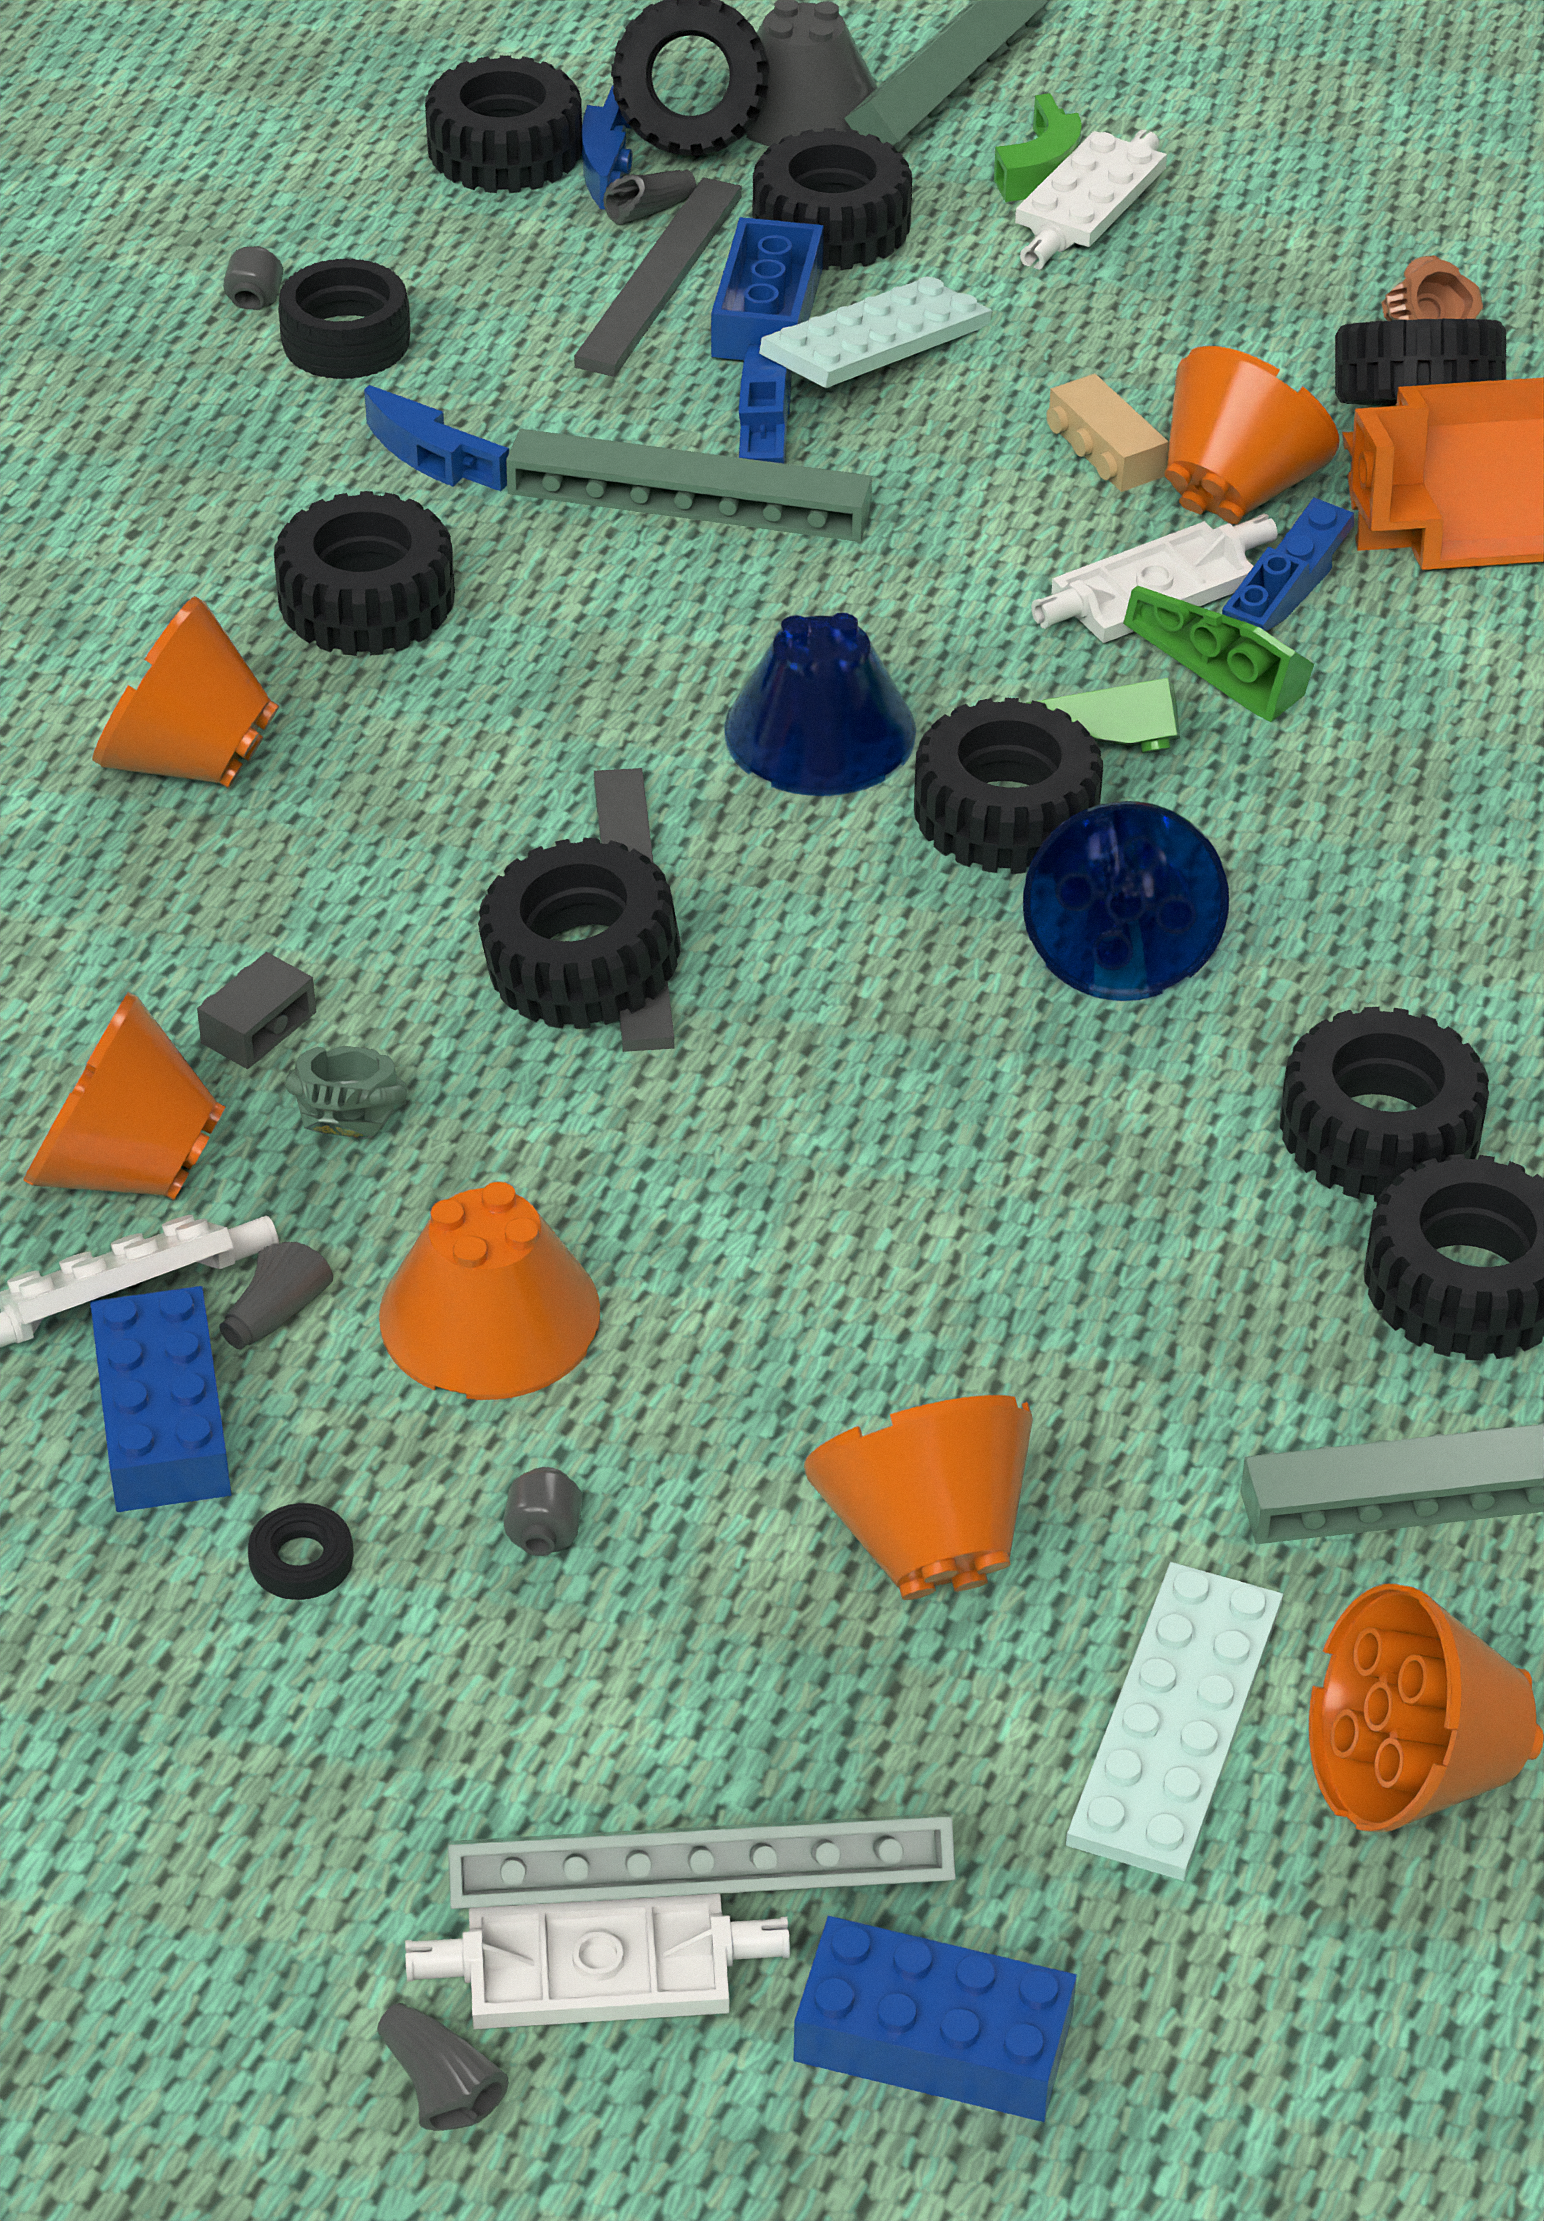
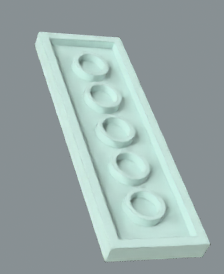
[759,277,992,388]
[1066,1562,1283,1881]

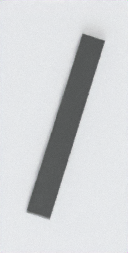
[574,177,742,377]
[594,768,674,1052]

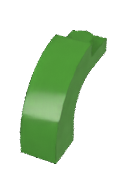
[994,93,1081,202]

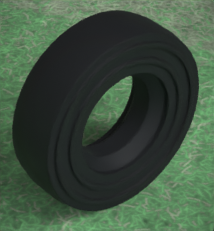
[248,1503,354,1600]

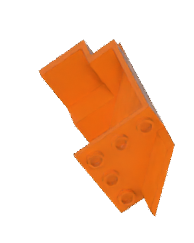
[1342,377,1544,570]

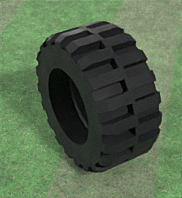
[611,0,770,156]
[425,55,582,193]
[753,128,912,270]
[1335,319,1506,405]
[274,491,455,656]
[914,697,1103,874]
[478,838,681,1029]
[1280,1007,1489,1202]
[1364,1154,1544,1360]

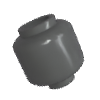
[223,246,283,310]
[504,1467,582,1556]

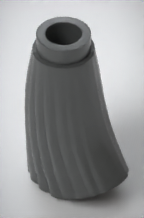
[603,169,696,225]
[219,1242,333,1350]
[377,2003,509,2131]

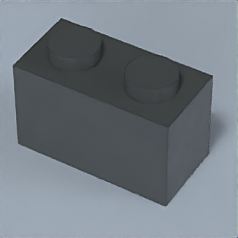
[197,952,316,1069]

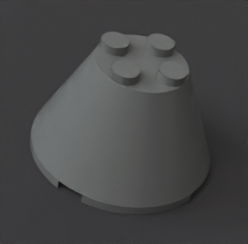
[723,0,877,147]

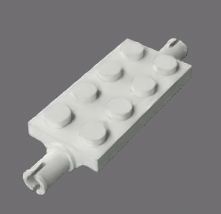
[1015,130,1167,270]
[1031,514,1277,643]
[0,1215,279,1348]
[405,1894,790,2029]

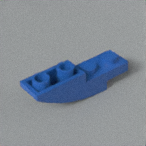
[582,85,633,209]
[739,344,792,464]
[364,385,509,492]
[1222,497,1354,631]

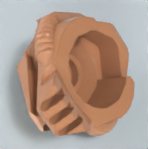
[1382,255,1483,321]

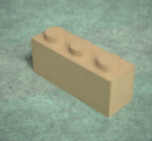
[1047,373,1169,492]

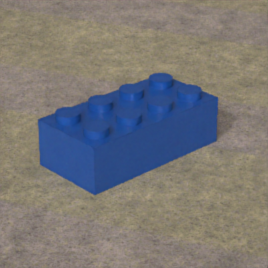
[711,217,824,360]
[90,1286,232,1512]
[794,1916,1077,2122]

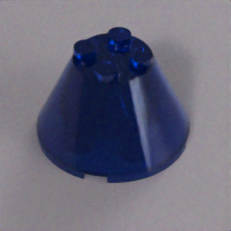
[724,613,916,796]
[1022,801,1229,1001]

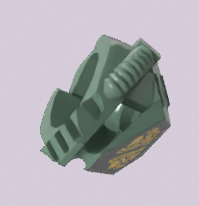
[285,1046,407,1139]

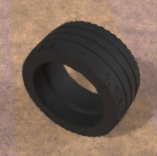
[278,258,410,379]

